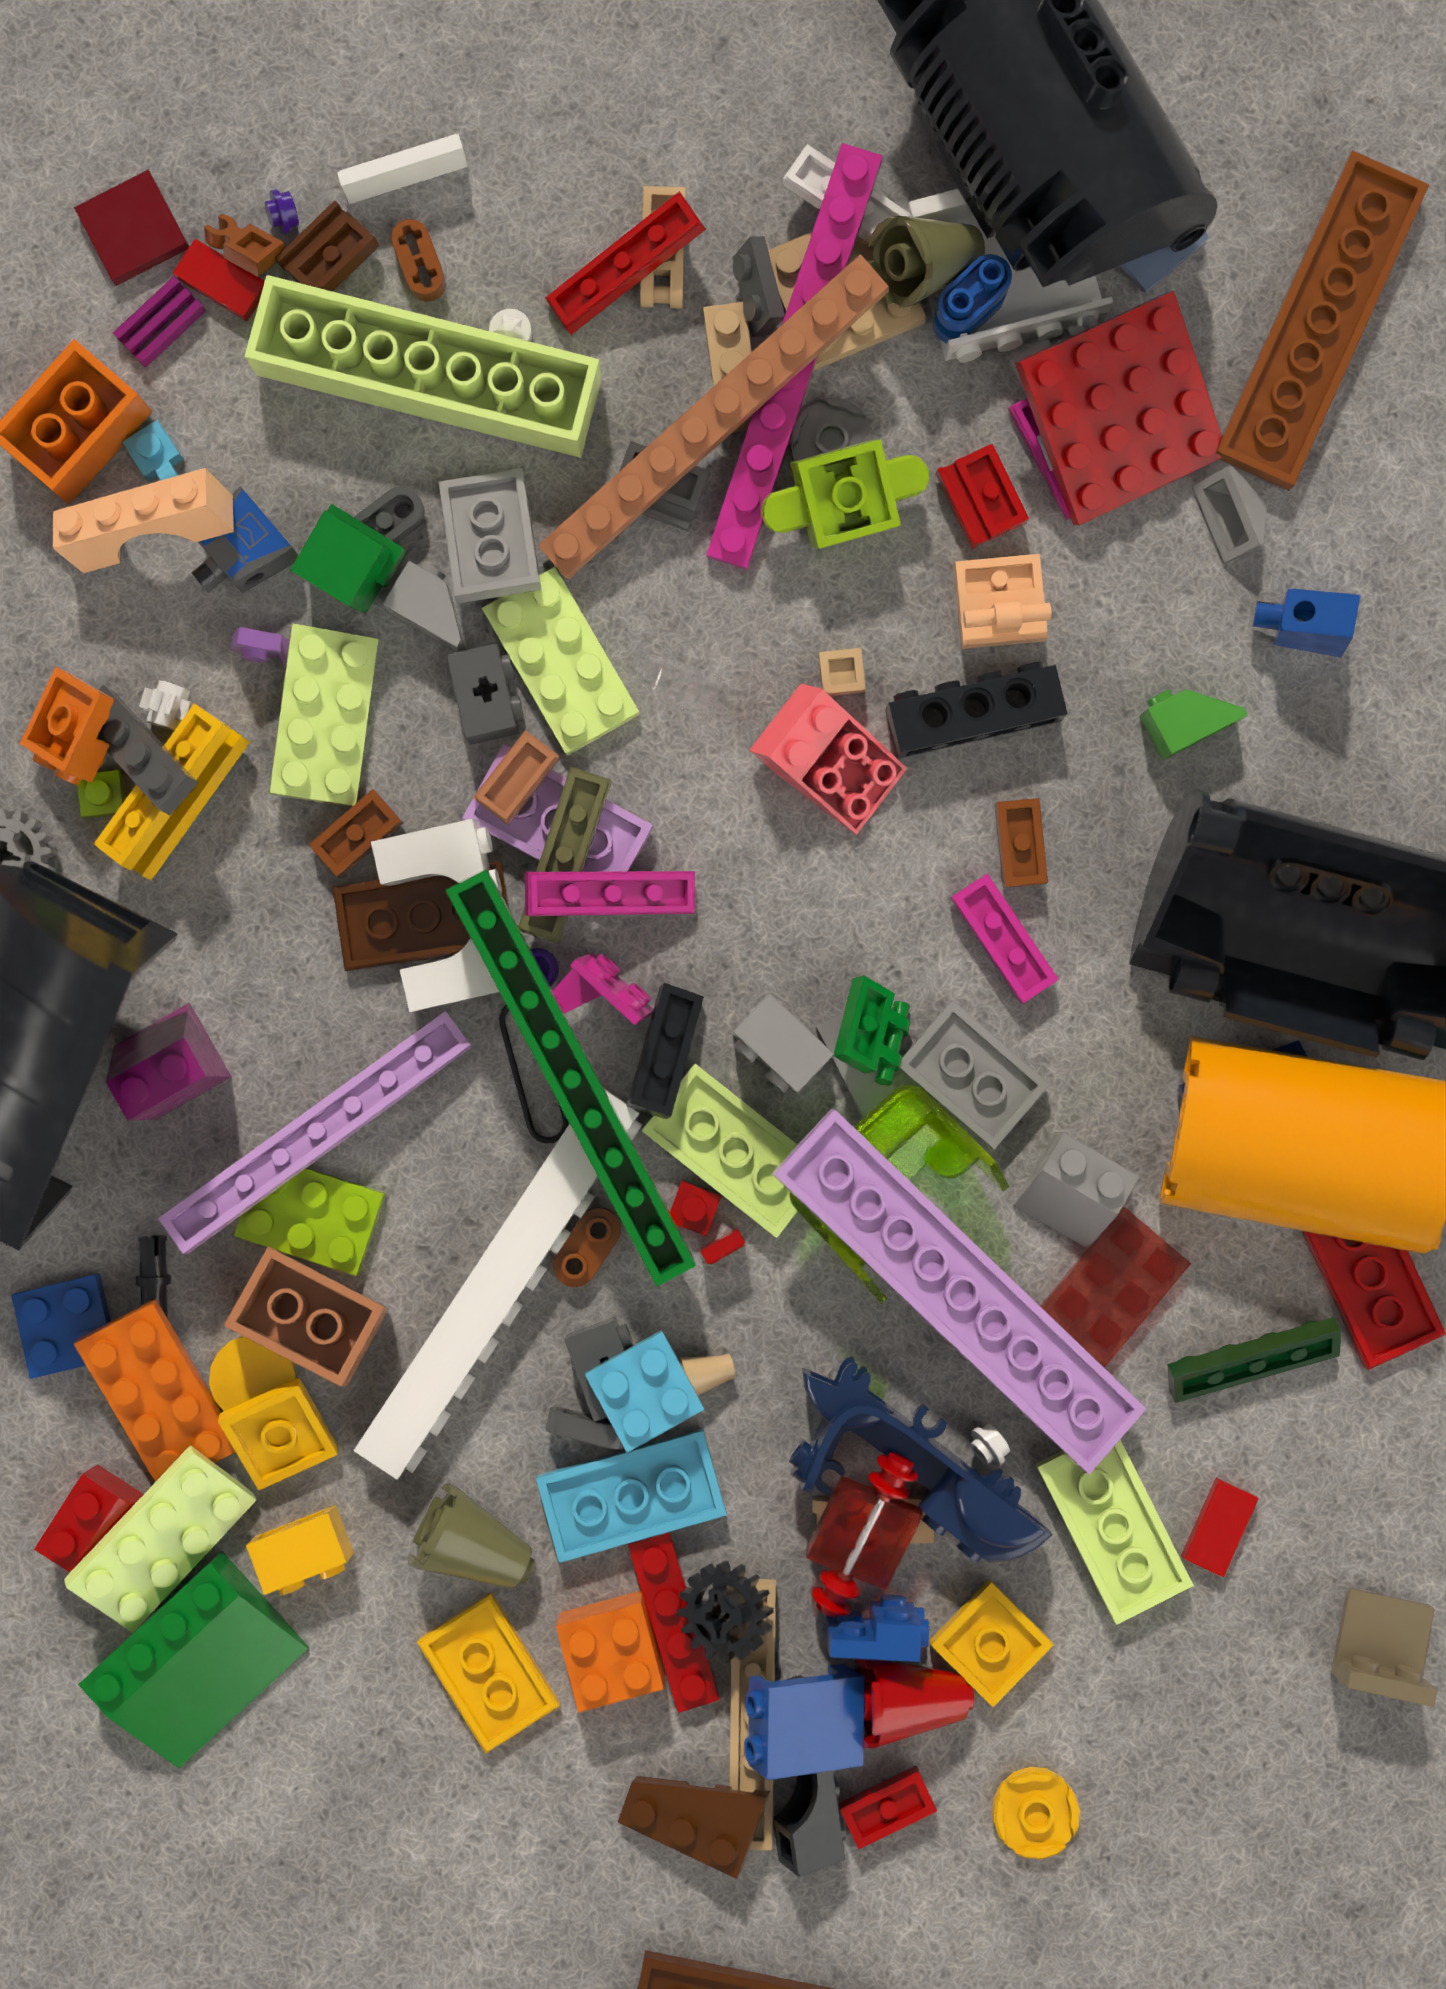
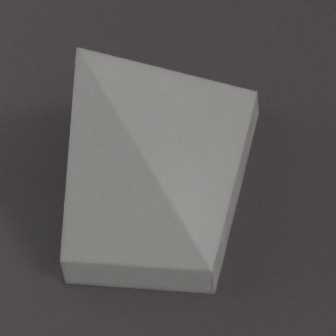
[1193,466,1267,563]

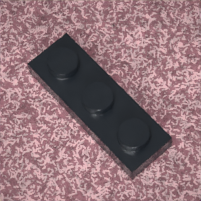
[626,983,704,1120]

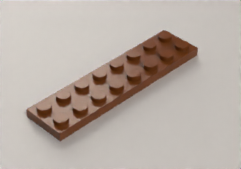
[1215,150,1430,491]

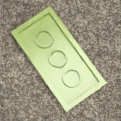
[482,567,640,756]
[269,623,378,807]
[642,1064,803,1238]
[1035,1439,1194,1625]
[64,1445,256,1633]

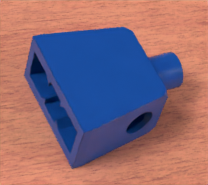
[1252,589,1361,658]

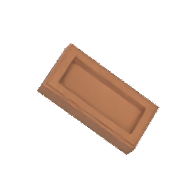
[473,730,561,825]

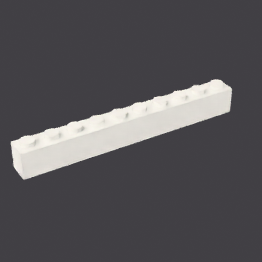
[354,1088,642,1480]

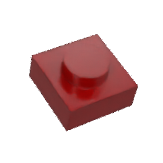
[670,1180,722,1236]

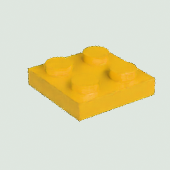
[218,1378,339,1490]
[929,1578,1054,1707]

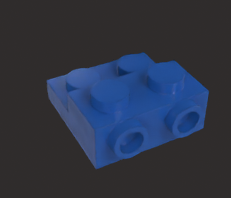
[825,1594,929,1662]

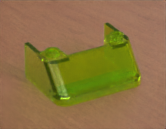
[790,1085,1010,1304]

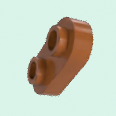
[553,1207,621,1287]

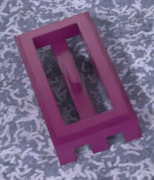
[113,276,206,368]

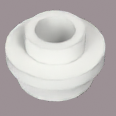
[970,1424,1010,1467]

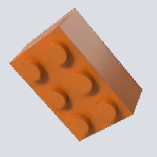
[0,339,153,505]

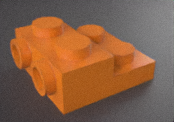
[19,666,115,785]

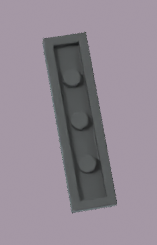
[98,684,198,816]

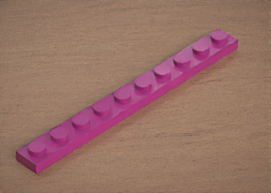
[706,143,883,570]

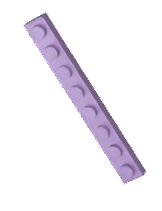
[158,1011,472,1255]

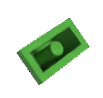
[1139,689,1248,761]

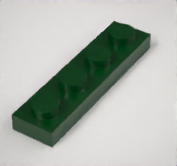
[1167,1317,1341,1403]

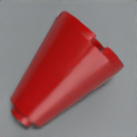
[854,1659,974,1749]

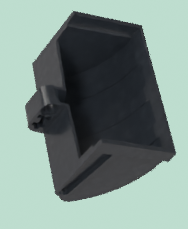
[0,861,178,1251]

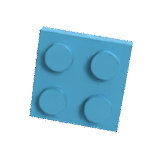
[585,1330,705,1453]

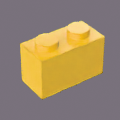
[246,1505,354,1596]

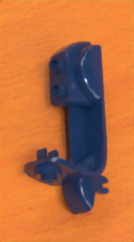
[789,1356,1053,1563]

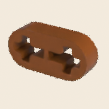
[391,219,446,302]

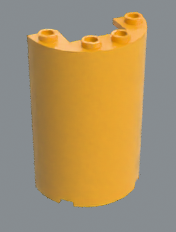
[1159,1036,1446,1254]

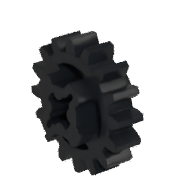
[677,1561,774,1663]

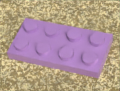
[462,744,654,872]

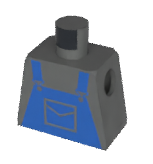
[191,486,298,593]

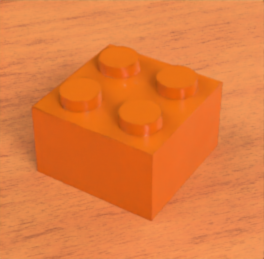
[556,1591,665,1713]

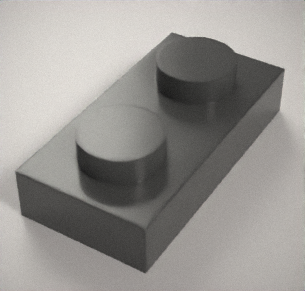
[733,236,785,337]

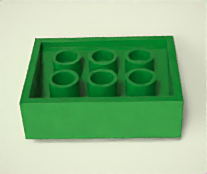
[78,1551,309,1768]

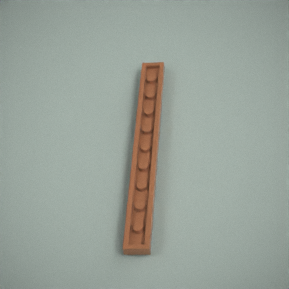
[537,254,889,580]

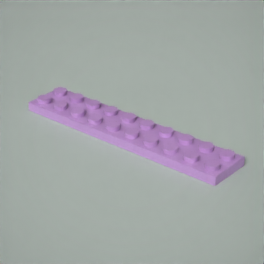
[771,1109,1146,1475]

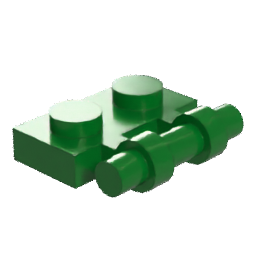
[833,975,911,1086]

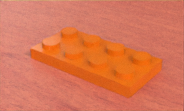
[74,1299,235,1482]

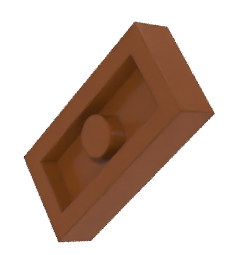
[309,789,404,879]
[995,798,1048,888]

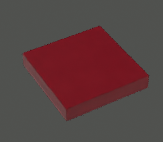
[74,169,189,286]

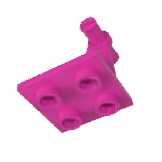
[553,953,653,1025]

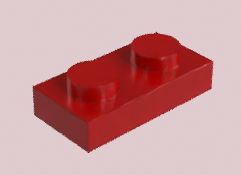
[839,1765,938,1850]

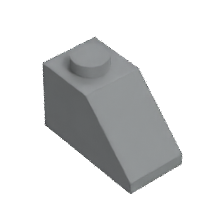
[383,561,466,652]

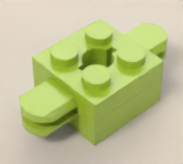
[761,439,929,549]

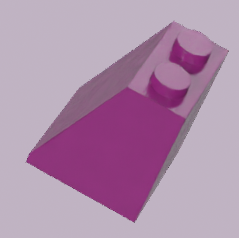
[106,1003,232,1121]

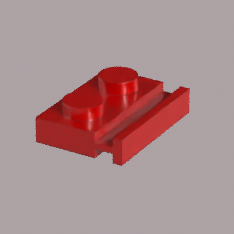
[935,443,1029,549]

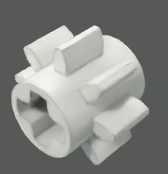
[139,680,193,732]

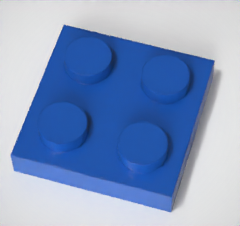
[11,1273,111,1379]

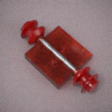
[805,1452,923,1618]

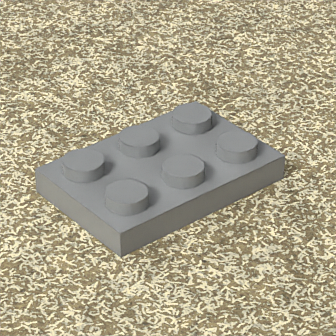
[439,468,541,604]
[900,1000,1050,1150]

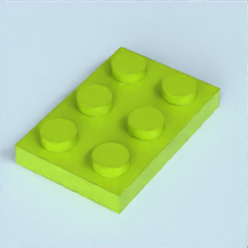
[234,1168,386,1276]

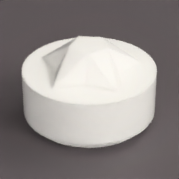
[489,309,532,342]

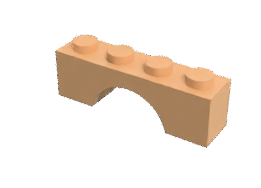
[53,468,234,573]

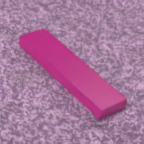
[525,871,695,916]

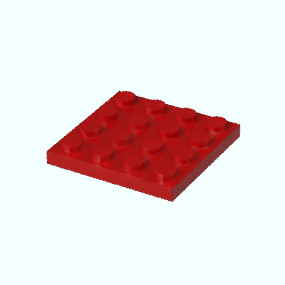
[1015,291,1223,526]

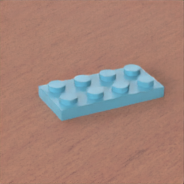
[536,1428,727,1563]

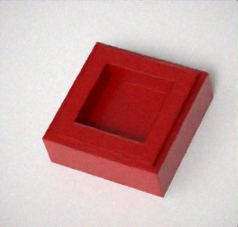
[700,1227,746,1265]

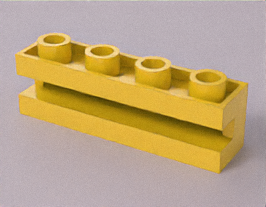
[94,703,250,881]

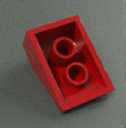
[34,1464,164,1609]

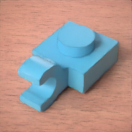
[122,420,184,482]

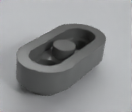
[354,486,425,544]

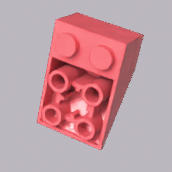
[749,684,908,835]

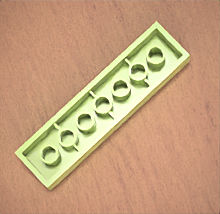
[244,275,602,458]

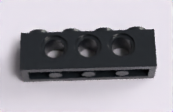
[885,662,1068,759]

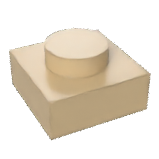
[818,648,866,696]

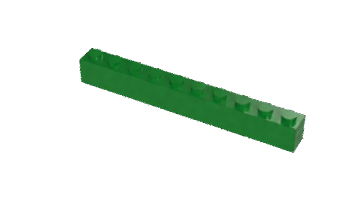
[446,869,696,1287]

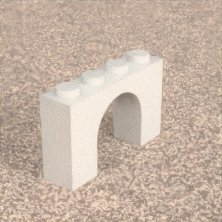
[371,819,502,1012]

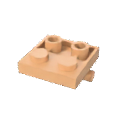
[953,554,1052,649]

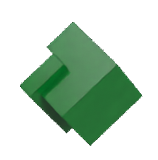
[290,503,408,614]

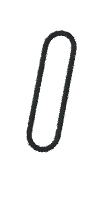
[499,1005,569,1144]

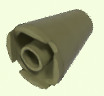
[868,216,985,308]
[408,1483,535,1589]

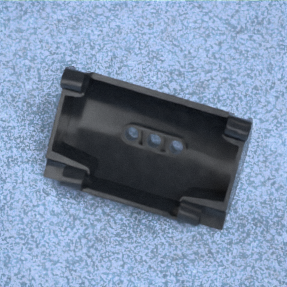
[877,0,1218,288]
[1129,789,1446,1060]

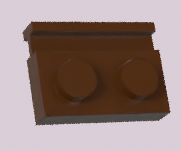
[275,200,380,292]

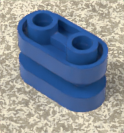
[933,254,1012,343]

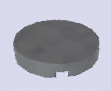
[789,397,874,462]

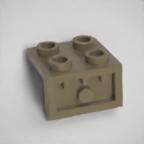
[1331,1588,1438,1707]

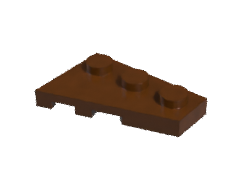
[618,1776,770,1879]

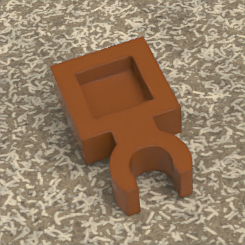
[204,214,284,277]

